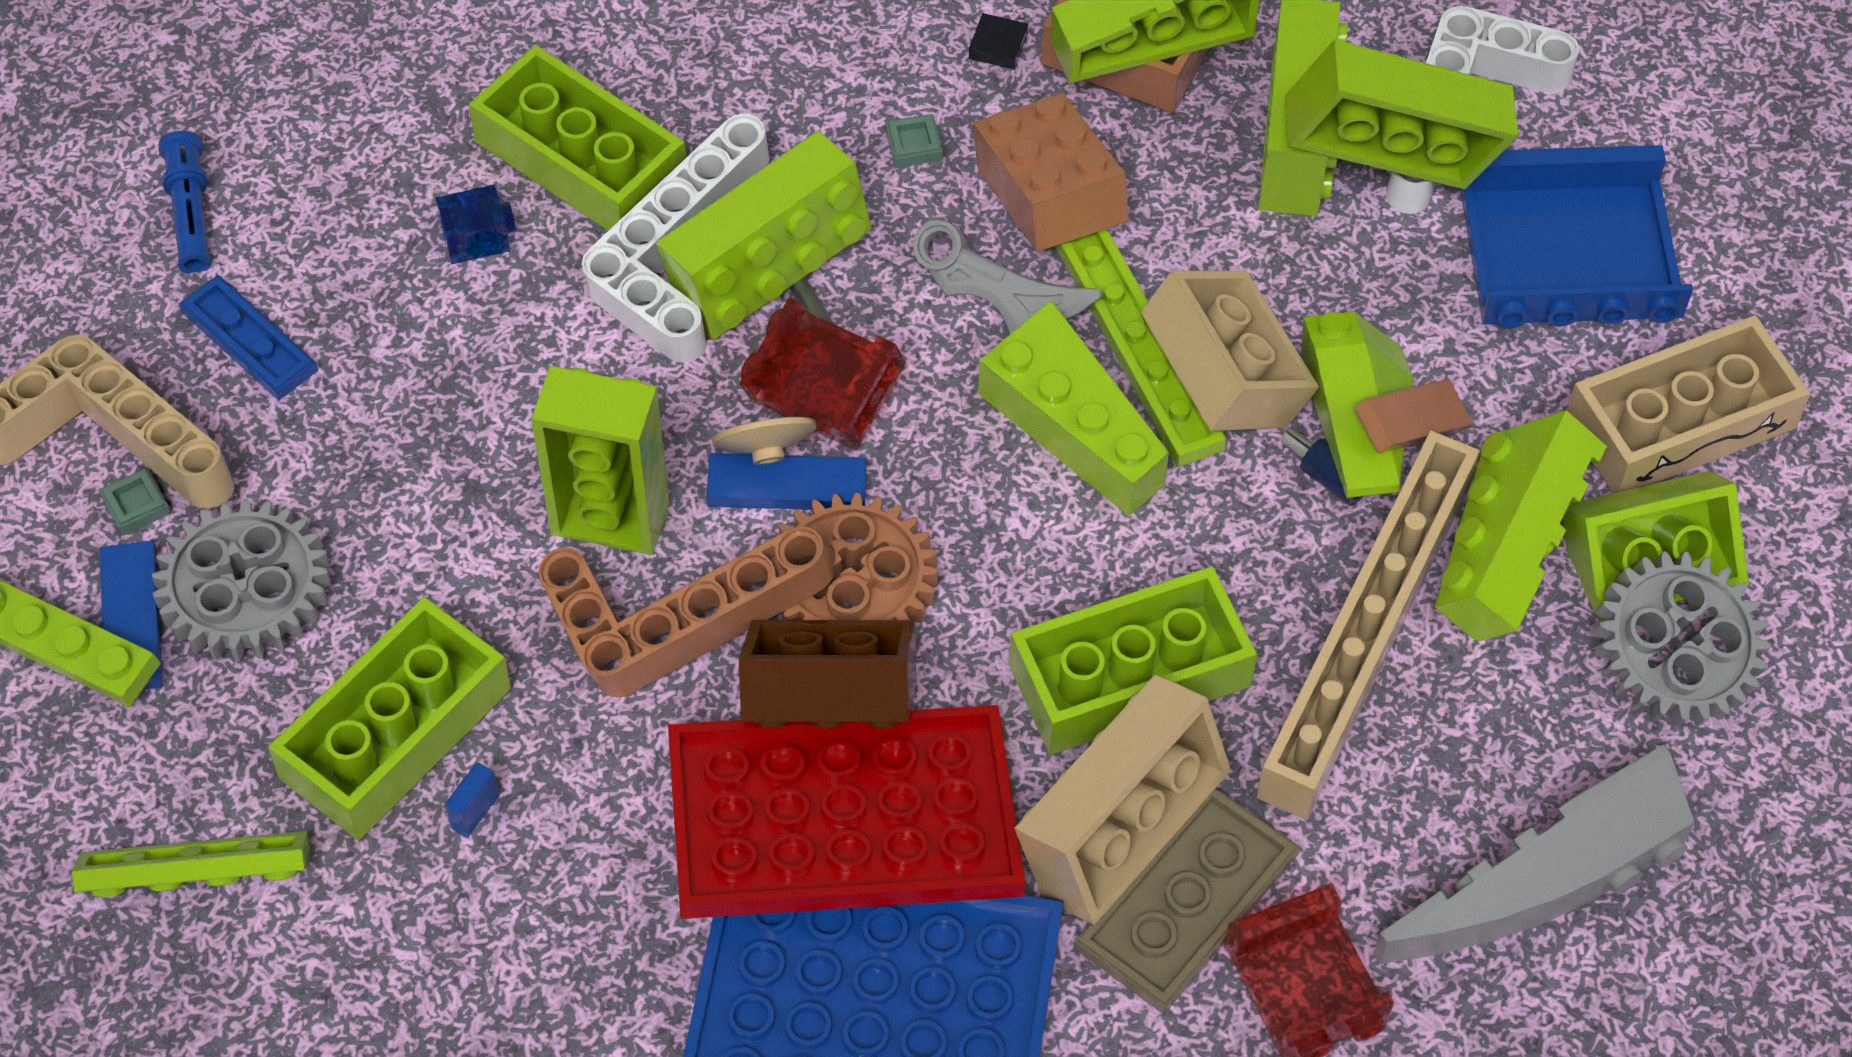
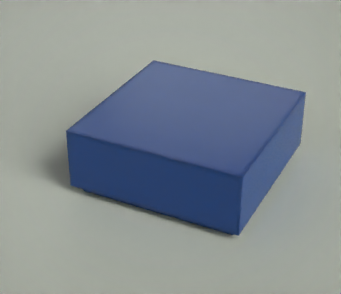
[445,763,500,838]

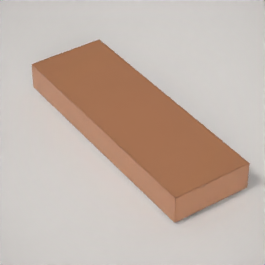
[1354,379,1473,453]

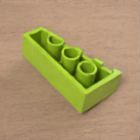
[1050,0,1259,83]
[978,300,1169,516]
[1435,410,1607,641]

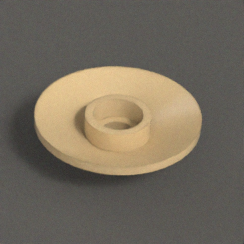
[712,417,817,465]

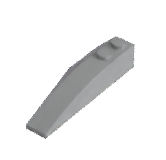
[1373,745,1695,964]

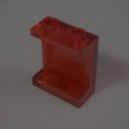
[740,297,906,451]
[1224,883,1394,1057]

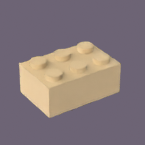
[1140,271,1319,431]

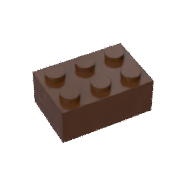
[739,620,917,728]

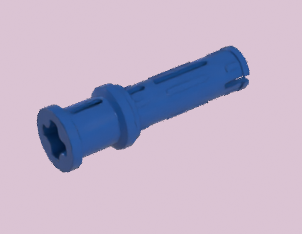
[158,131,211,274]

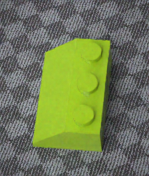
[1563,471,1749,621]

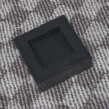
[969,13,1028,70]

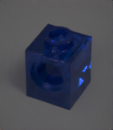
[435,184,516,265]

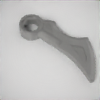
[913,220,1103,334]

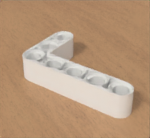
[1386,6,1579,214]
[582,114,770,363]

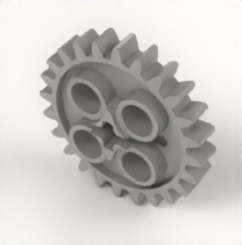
[152,499,331,662]
[1592,552,1771,726]

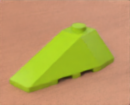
[1301,311,1413,498]

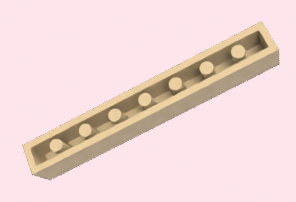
[1256,430,1480,820]

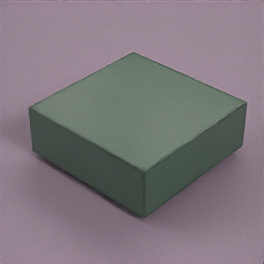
[885,114,943,168]
[98,468,171,536]

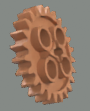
[765,493,938,622]

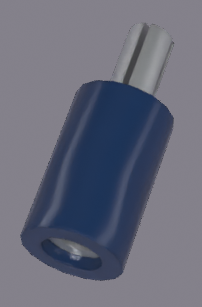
[1281,428,1364,506]

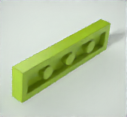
[0,580,161,708]
[71,831,310,897]

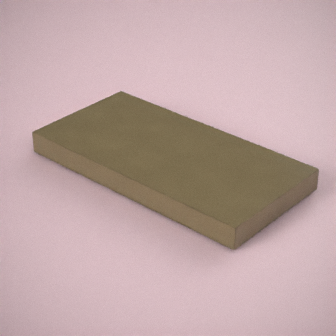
[1073,788,1300,1015]

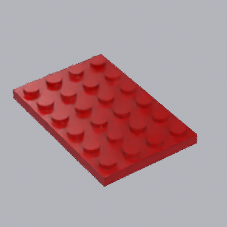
[668,705,1025,919]

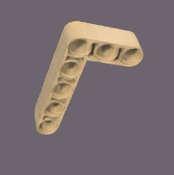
[0,335,235,509]

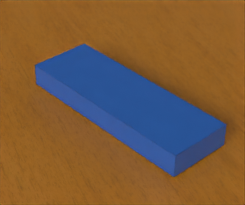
[178,275,318,401]
[706,453,867,510]
[100,540,163,690]

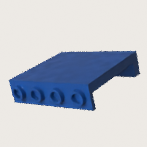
[1460,145,1693,328]

